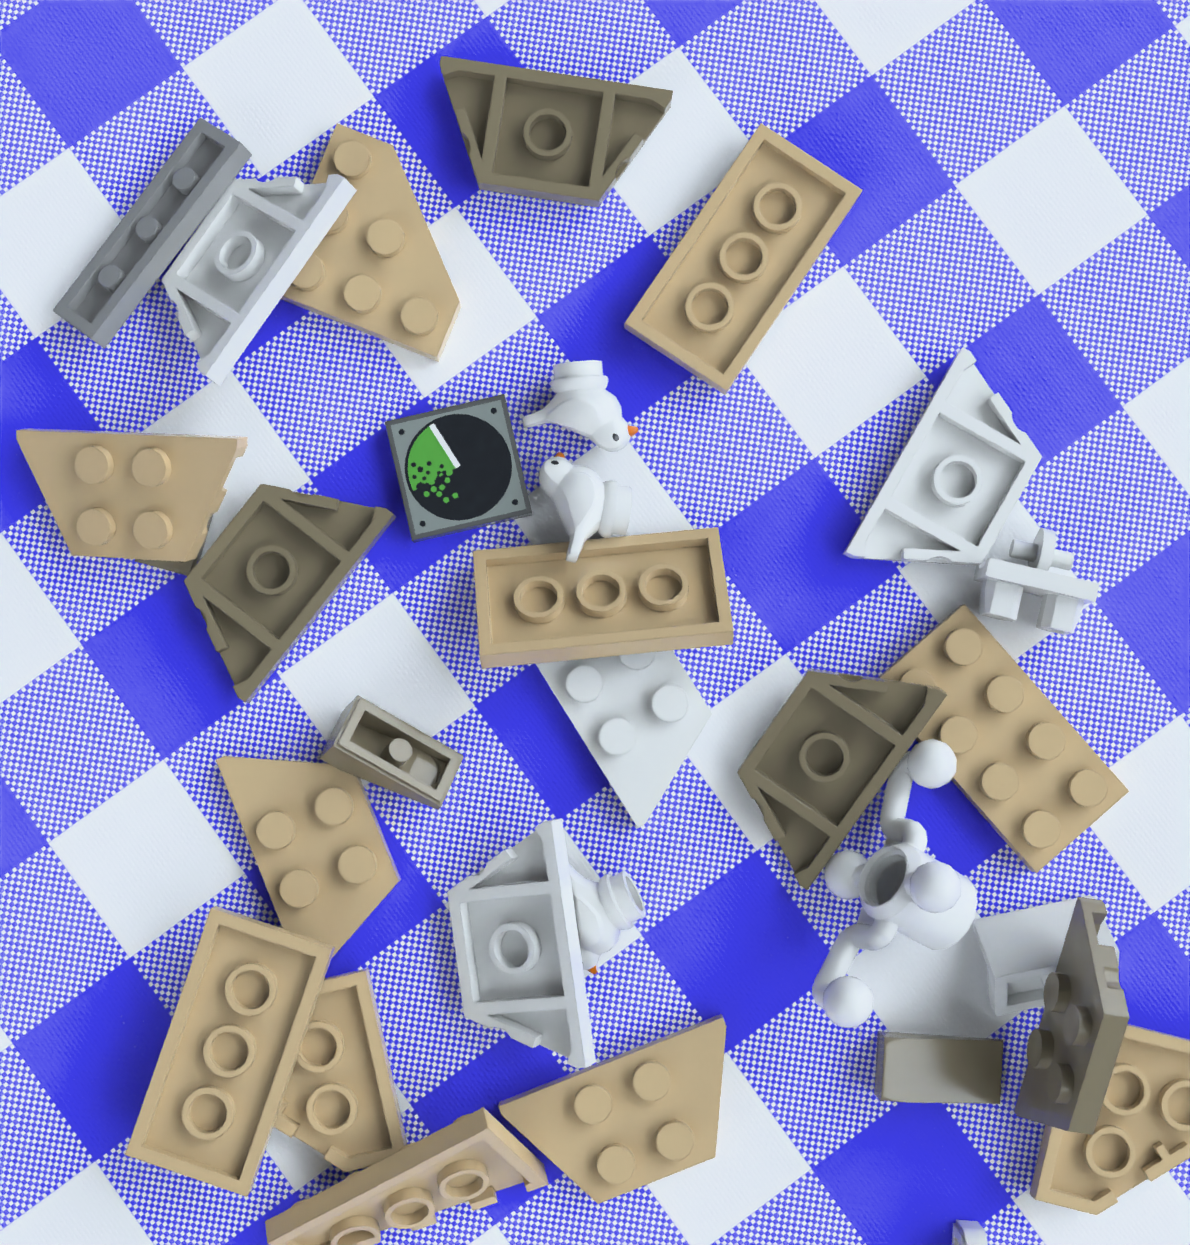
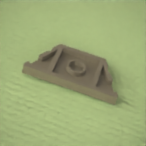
[440,56,673,208]
[184,484,396,703]
[737,668,947,890]
[1014,897,1130,1135]

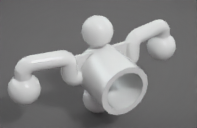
[812,739,978,1028]

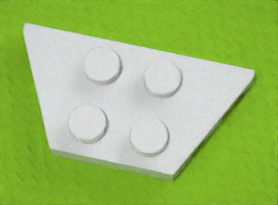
[162,174,357,386]
[843,347,1042,566]
[536,650,713,828]
[447,818,596,1068]

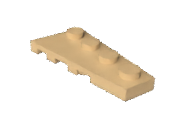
[265,1107,549,1245]

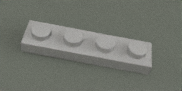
[52,117,252,349]

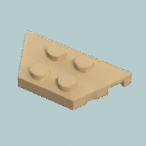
[16,428,248,562]
[216,756,401,959]
[498,1014,727,1204]

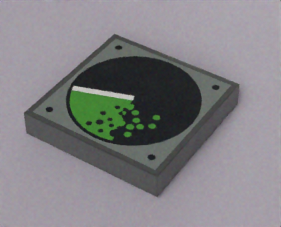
[385,394,533,543]

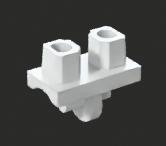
[973,527,1100,635]

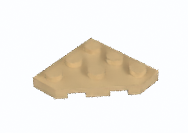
[281,123,461,362]
[274,968,407,1172]
[1029,1024,1190,1215]

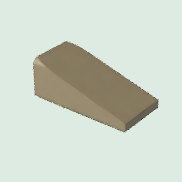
[319,695,464,810]
[874,1031,1003,1104]

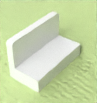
[974,895,1120,1016]

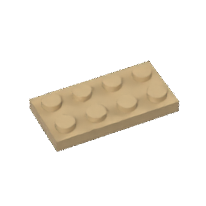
[624,123,863,395]
[473,527,734,669]
[878,604,1129,873]
[125,906,335,1197]

